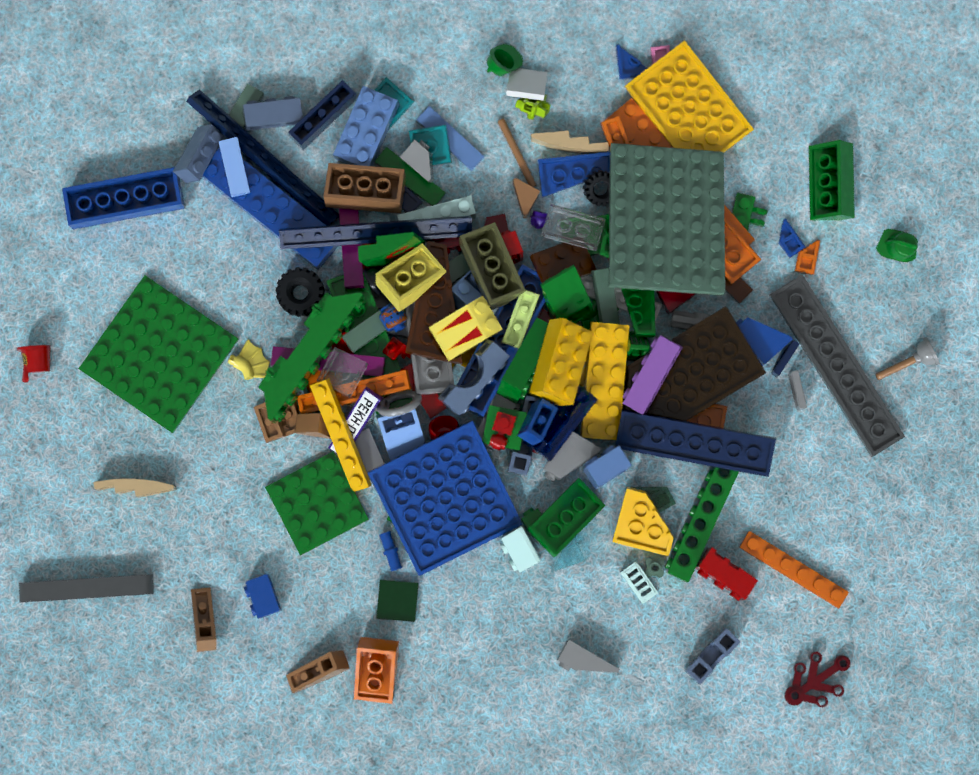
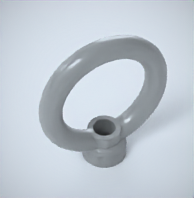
[375,390,422,417]

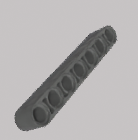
[19,574,154,603]

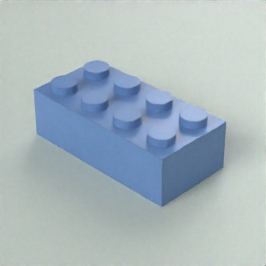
[333,86,399,166]

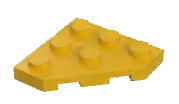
[612,487,674,556]

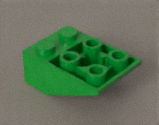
[540,265,594,324]

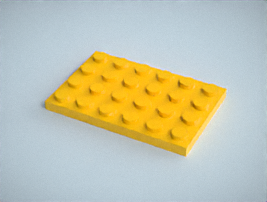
[625,40,754,153]

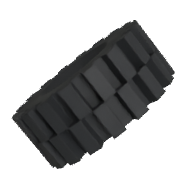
[275,267,325,317]

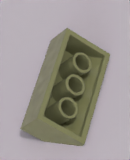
[459,222,526,310]

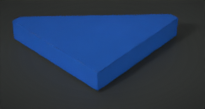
[616,44,647,80]

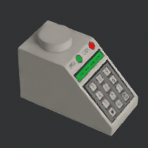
[400,139,434,183]

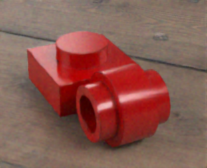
[489,411,517,450]

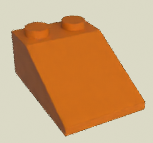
[354,637,399,704]

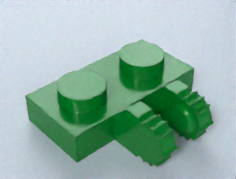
[732,193,768,231]

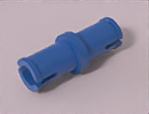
[379,531,403,571]

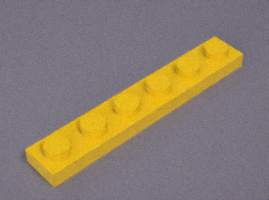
[310,378,372,492]

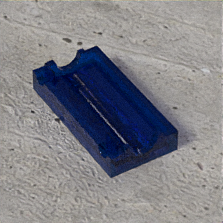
[523,386,598,462]

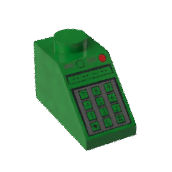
[626,331,650,361]

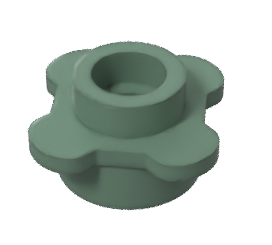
[645,558,664,578]

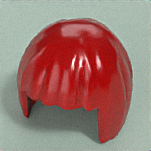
[428,415,459,440]

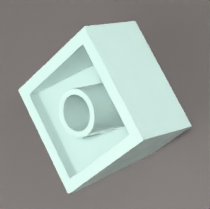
[500,527,541,573]

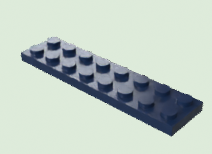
[615,410,776,477]

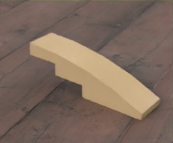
[531,131,609,154]
[93,479,177,498]

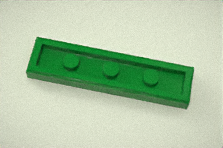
[375,147,446,206]

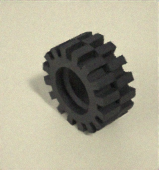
[583,170,610,206]

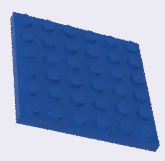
[367,420,523,576]

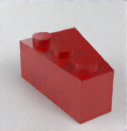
[696,547,758,601]

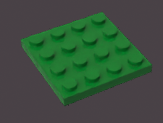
[265,452,369,556]

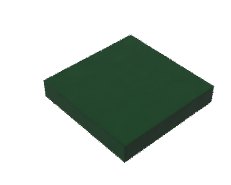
[376,580,419,622]

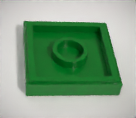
[482,405,528,451]

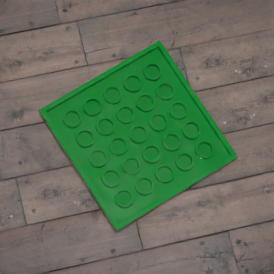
[78,275,239,433]

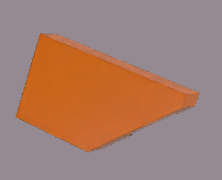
[795,240,820,275]

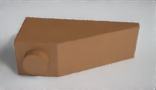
[191,588,216,652]
[286,651,350,693]

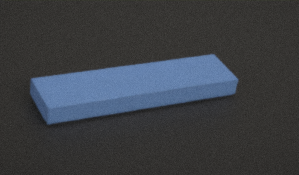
[416,106,484,171]

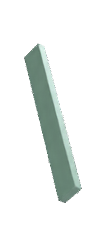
[342,253,470,353]

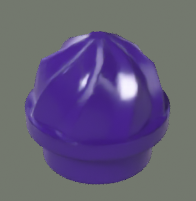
[530,210,549,229]

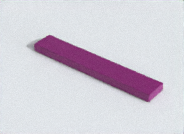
[339,208,364,289]
[270,346,386,377]

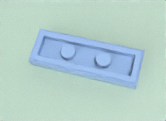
[219,137,250,197]

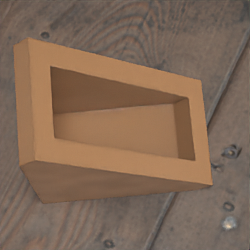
[513,178,540,219]
[295,413,331,439]

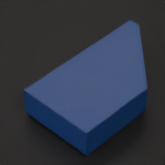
[779,219,805,258]

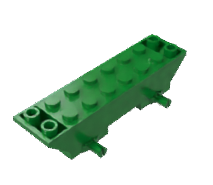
[258,292,366,424]

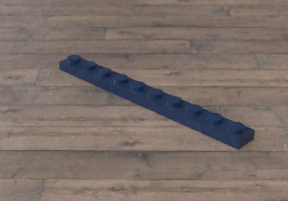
[186,90,339,226]
[279,216,472,250]

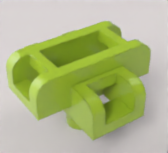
[515,95,551,119]

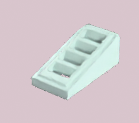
[620,561,658,604]

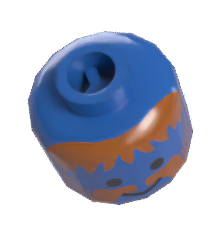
[379,303,407,333]

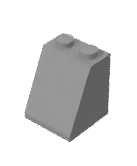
[543,429,601,482]

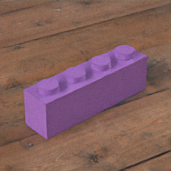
[623,335,683,415]

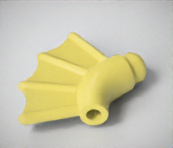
[228,339,270,380]

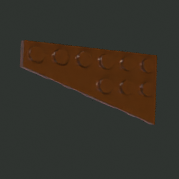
[405,241,463,365]

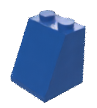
[736,317,793,366]

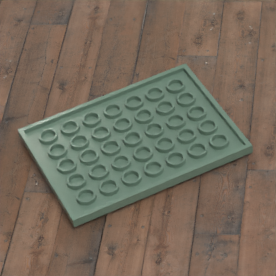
[609,143,725,296]

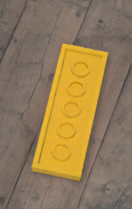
[580,322,629,440]

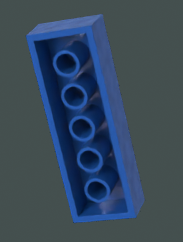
[62,167,185,230]

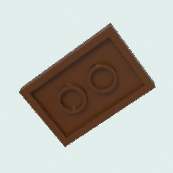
[530,236,597,283]

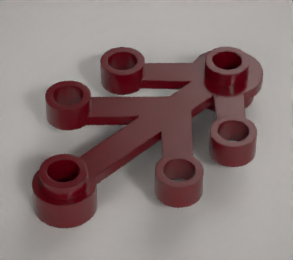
[784,652,850,707]

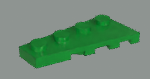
[621,288,656,338]

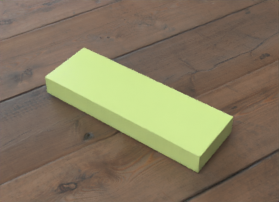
[502,289,540,349]

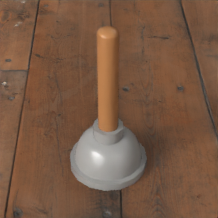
[876,337,940,380]

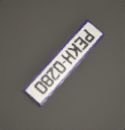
[328,387,382,454]

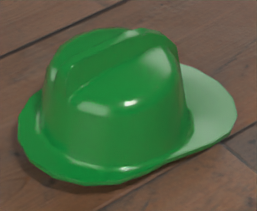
[486,44,523,76]
[876,229,918,262]

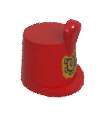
[17,345,51,383]

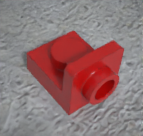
[382,337,411,360]

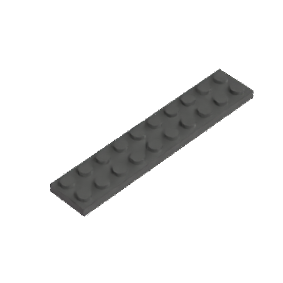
[769,275,905,457]

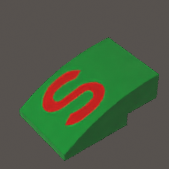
[358,232,425,268]

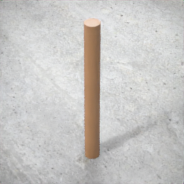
[497,118,537,187]

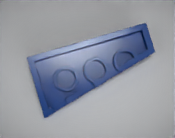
[538,152,610,198]

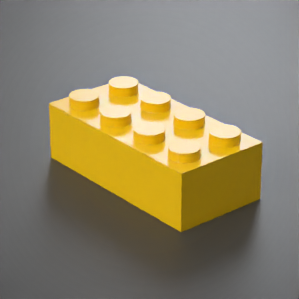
[530,318,593,406]

